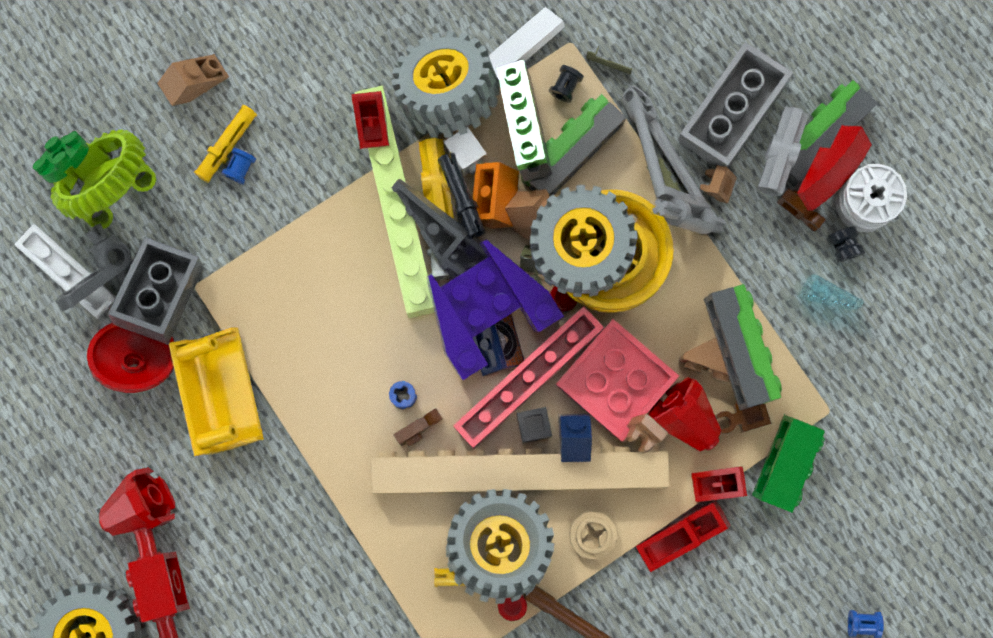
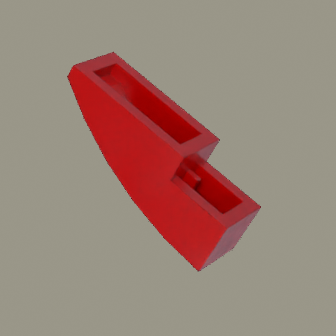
[797,125,872,211]
[635,500,731,572]

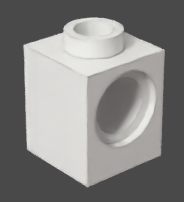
[444,126,487,176]

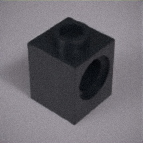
[517,407,552,444]

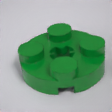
[32,131,89,183]

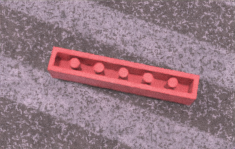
[453,306,604,449]

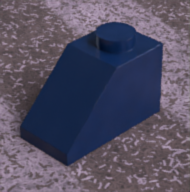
[558,414,592,462]

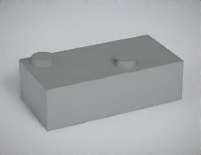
[679,42,793,169]

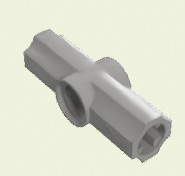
[757,107,809,196]

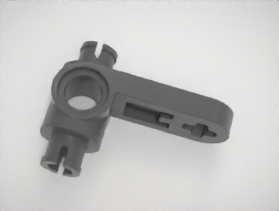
[55,223,133,311]

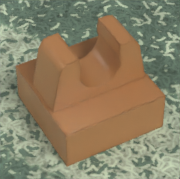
[700,165,737,204]
[626,413,668,452]

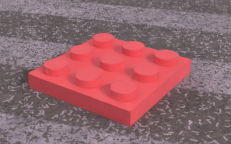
[556,319,679,442]

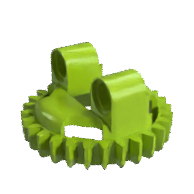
[51,129,156,229]

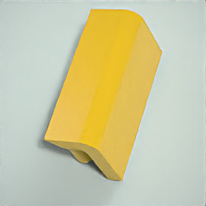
[169,327,264,456]

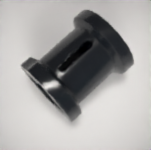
[549,65,584,103]

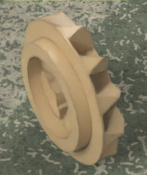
[570,512,617,559]

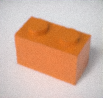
[473,162,519,228]

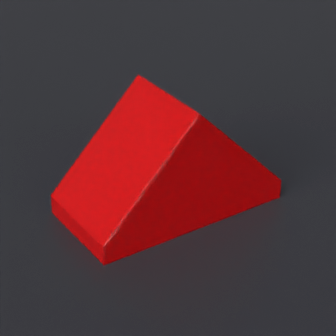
[352,91,389,149]
[691,466,747,502]

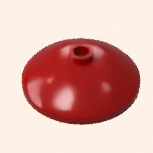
[87,322,175,393]

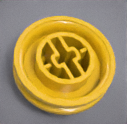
[561,189,674,313]

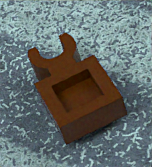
[777,188,826,232]
[715,403,772,434]
[393,408,443,447]

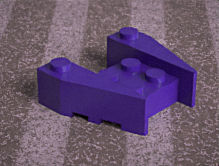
[426,240,564,380]

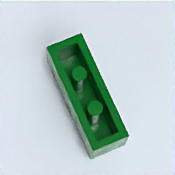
[752,414,825,513]

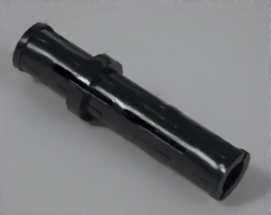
[437,153,486,239]

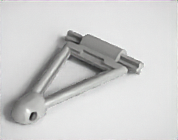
[622,85,726,234]

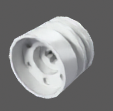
[835,164,907,232]

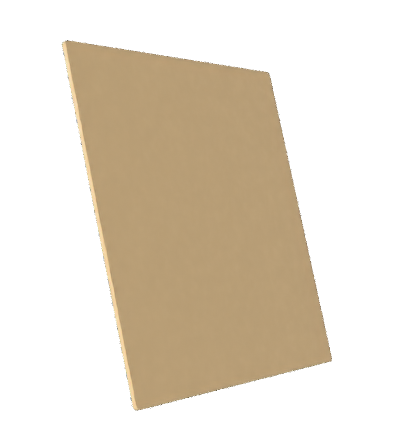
[195,43,830,638]

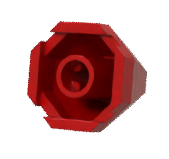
[648,377,721,451]
[99,467,175,536]

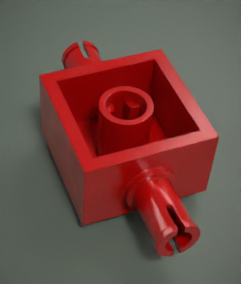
[126,528,190,638]

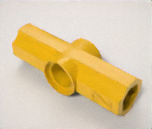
[419,138,454,219]

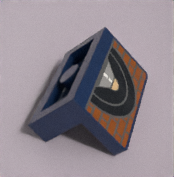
[472,314,524,376]

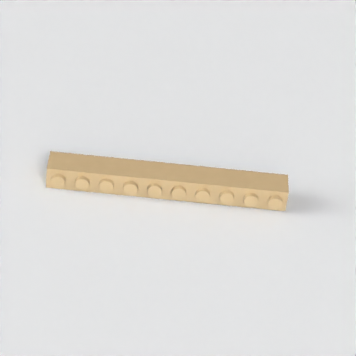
[371,446,670,494]

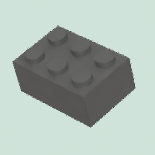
[108,237,203,345]

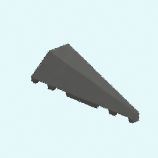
[391,179,488,279]

